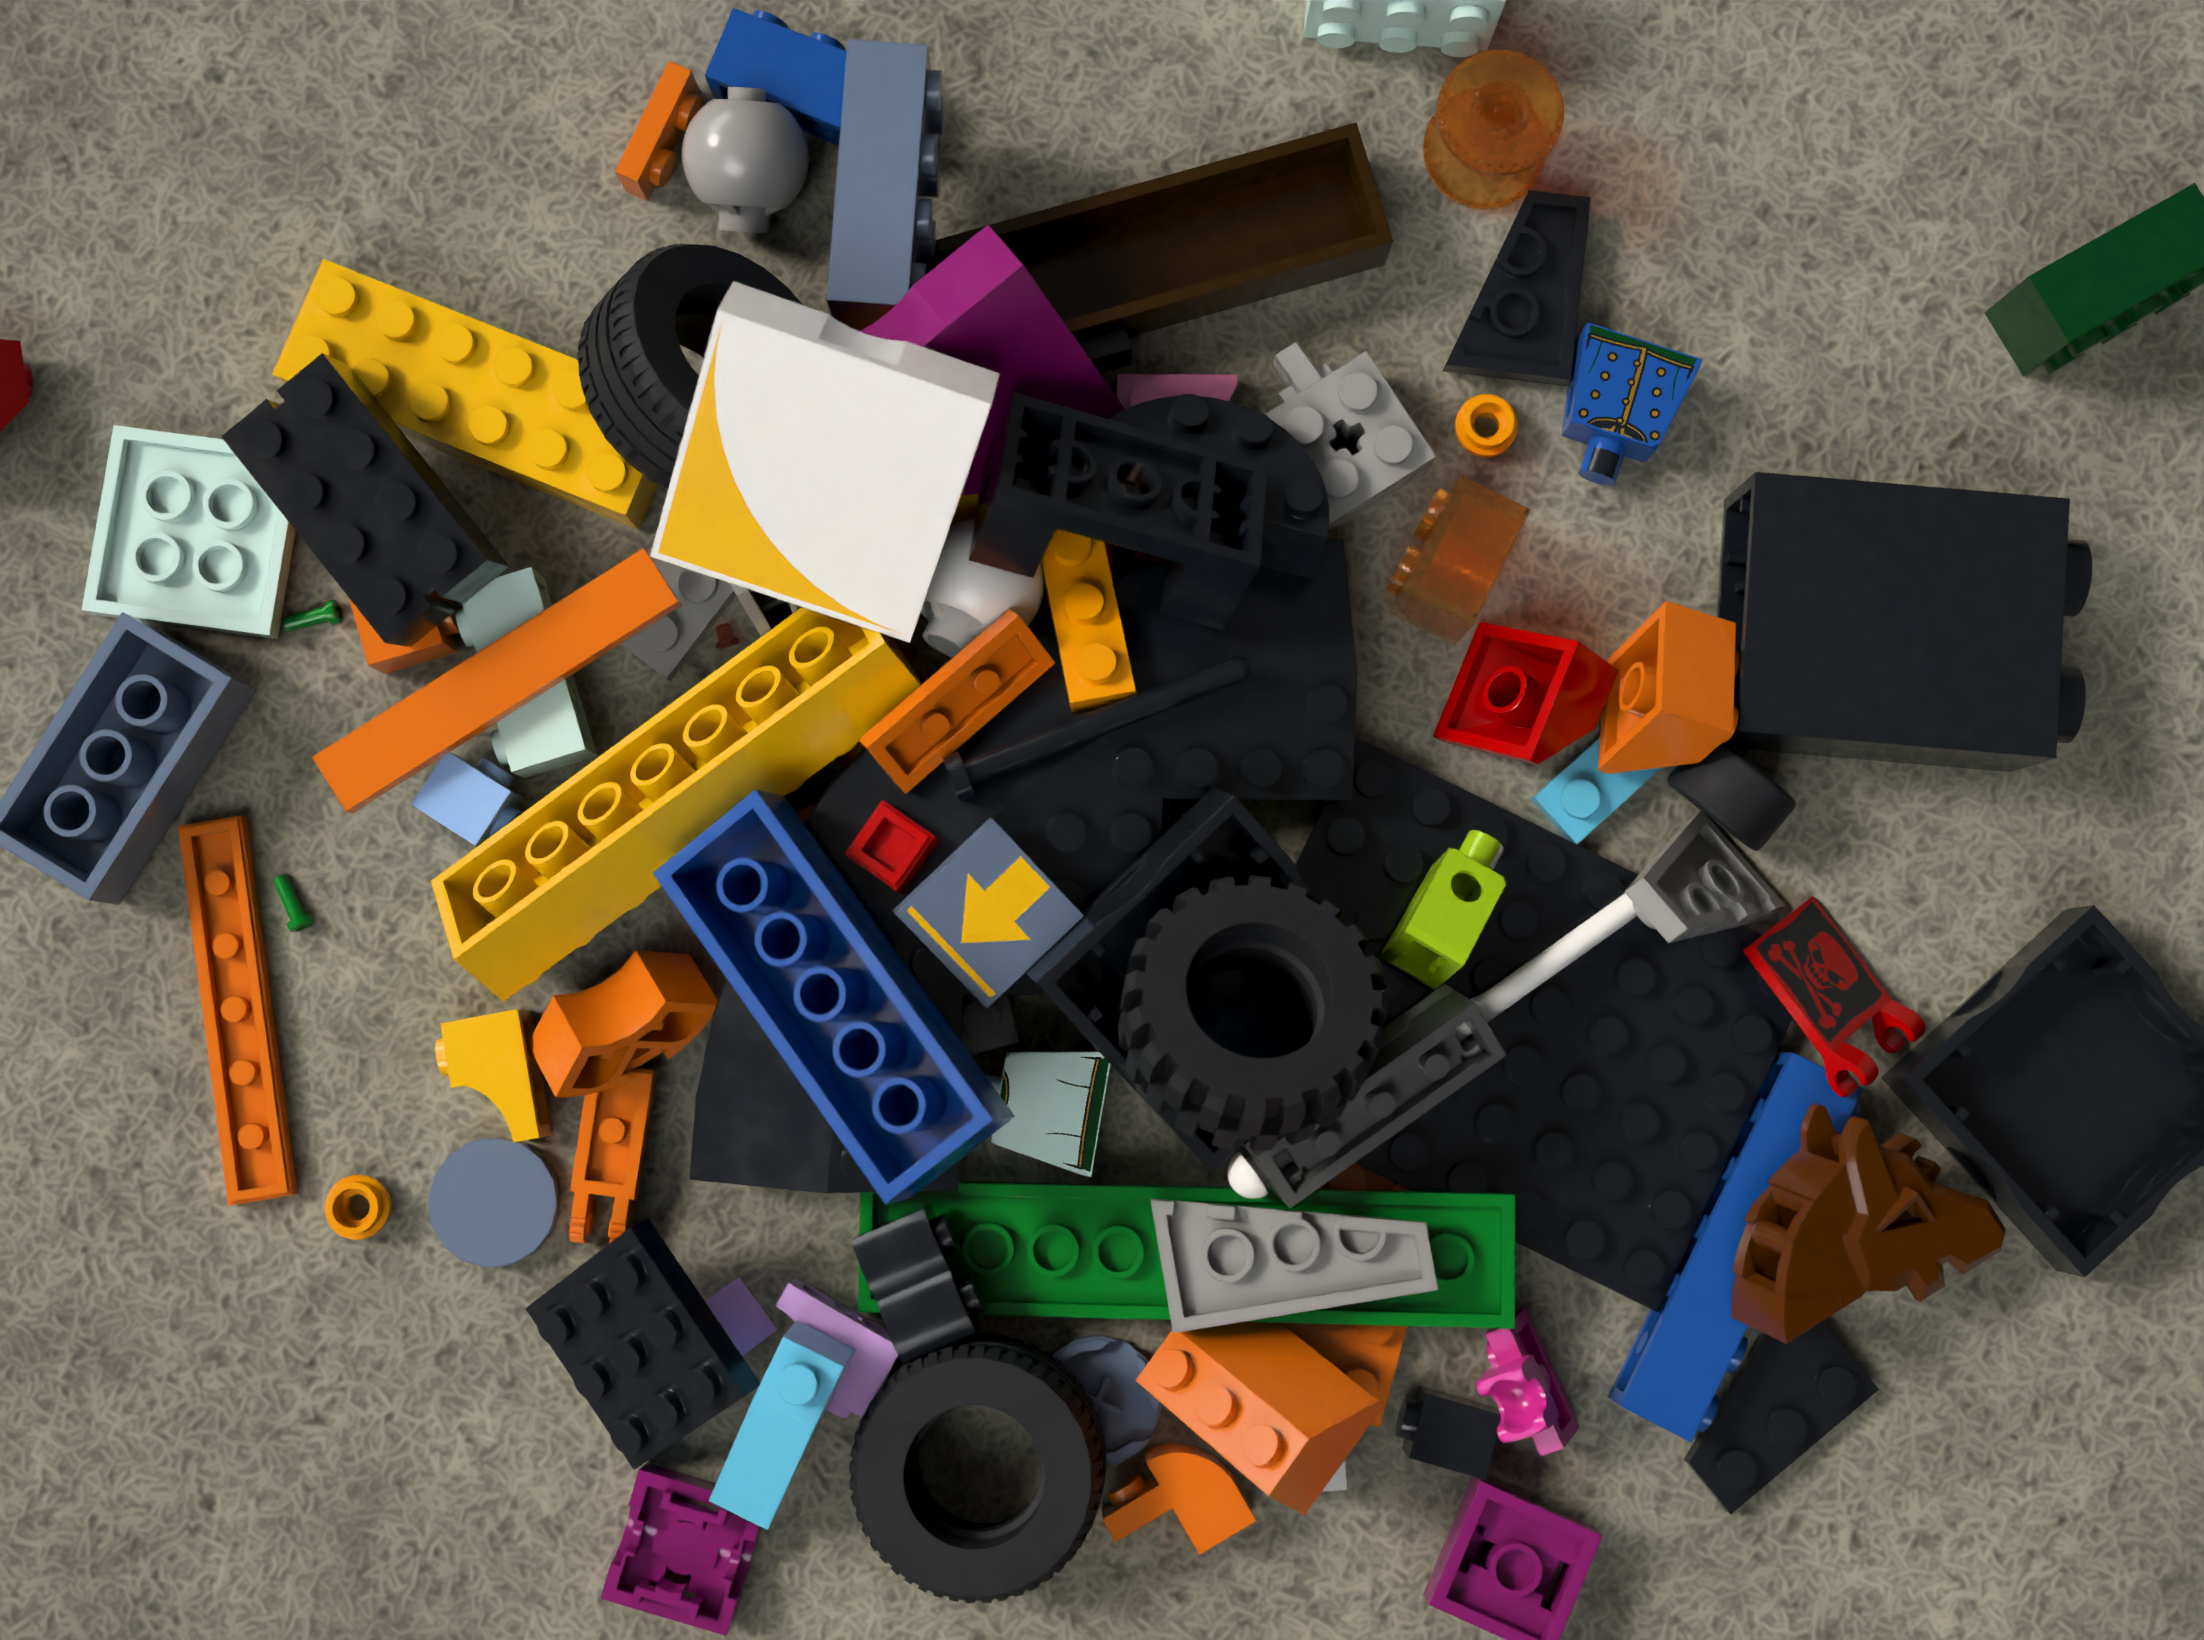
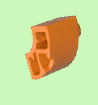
[528,950,718,1097]

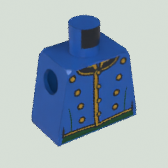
[1561,322,1702,485]

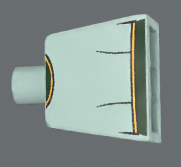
[986,1052,1110,1177]

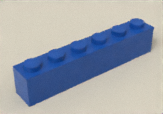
[1608,1052,1863,1442]

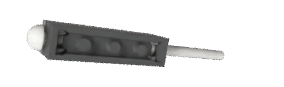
[1227,893,1637,1208]

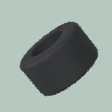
[1667,743,1796,851]

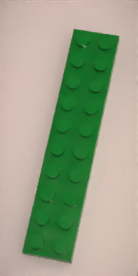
[858,1181,1515,1329]

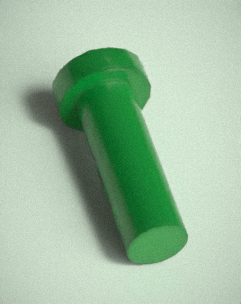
[282,599,343,632]
[273,874,314,932]

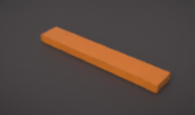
[312,548,681,814]
[178,815,298,1206]

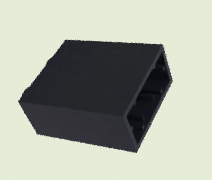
[1717,472,2092,772]

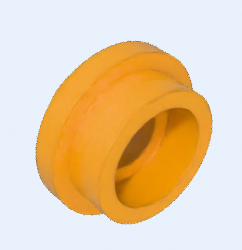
[1454,394,1518,458]
[325,1174,392,1240]

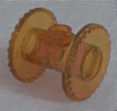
[1423,49,1564,210]

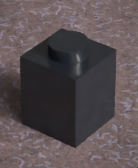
[1395,1385,1501,1480]

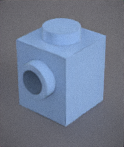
[411,752,525,846]

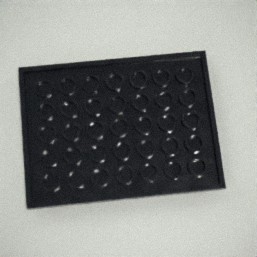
[1295,738,1793,1312]

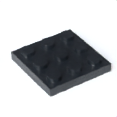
[525,1217,760,1470]

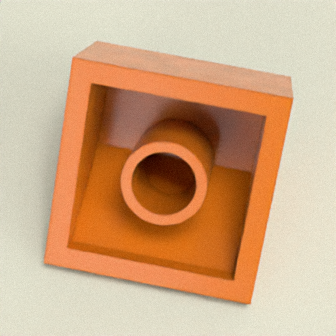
[1598,601,1740,774]

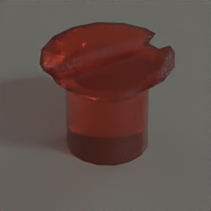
[716,623,740,649]

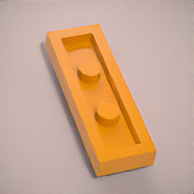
[1041,529,1136,713]

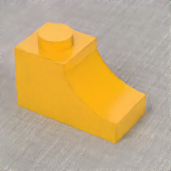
[435,1009,552,1143]

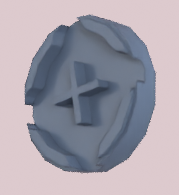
[428,1137,560,1268]
[1052,1334,1162,1465]

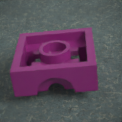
[600,1462,762,1636]
[1423,1476,1603,1640]

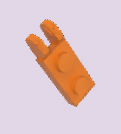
[569,1067,658,1244]

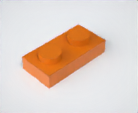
[615,61,703,201]

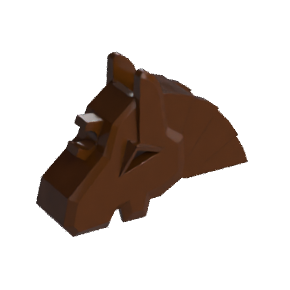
[1731,1103,2006,1344]

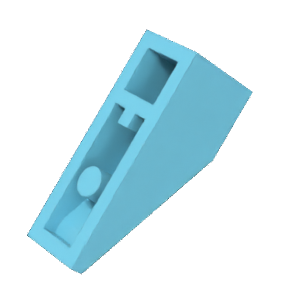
[709,1320,856,1530]

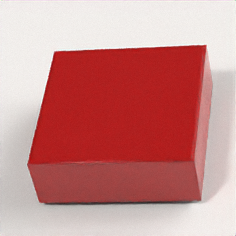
[844,800,940,894]

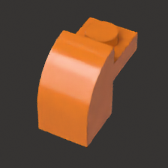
[1102,1443,1256,1555]

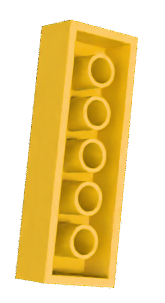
[272,259,658,530]

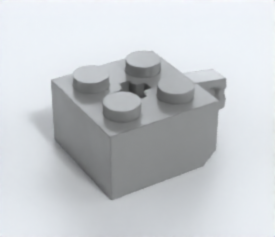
[1265,342,1436,536]

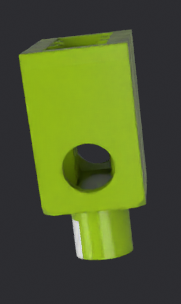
[1379,830,1507,990]

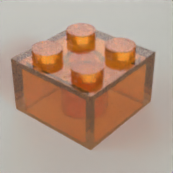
[1385,475,1531,645]

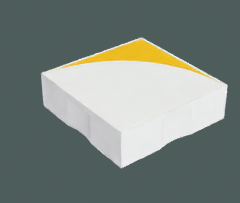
[650,281,999,643]

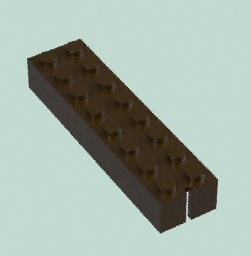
[922,122,1393,339]

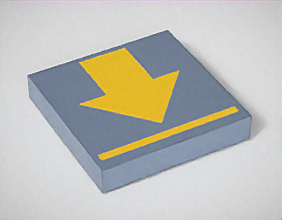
[893,818,1084,1009]

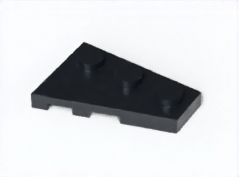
[1443,190,1591,386]
[1684,1321,1879,1515]

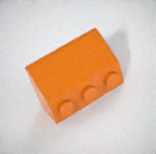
[1135,1322,1384,1515]

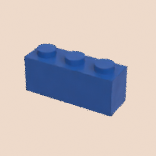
[705,8,847,146]

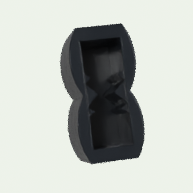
[851,1204,986,1363]

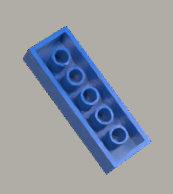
[653,789,1015,1204]

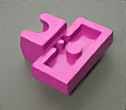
[1476,1307,1580,1456]

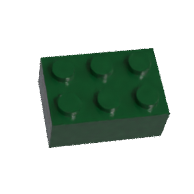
[1985,183,2204,376]

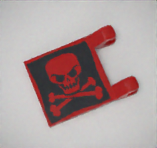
[1743,896,1925,1097]

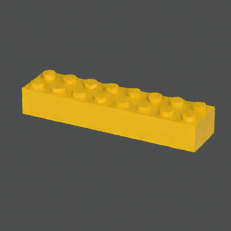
[431,607,922,1002]

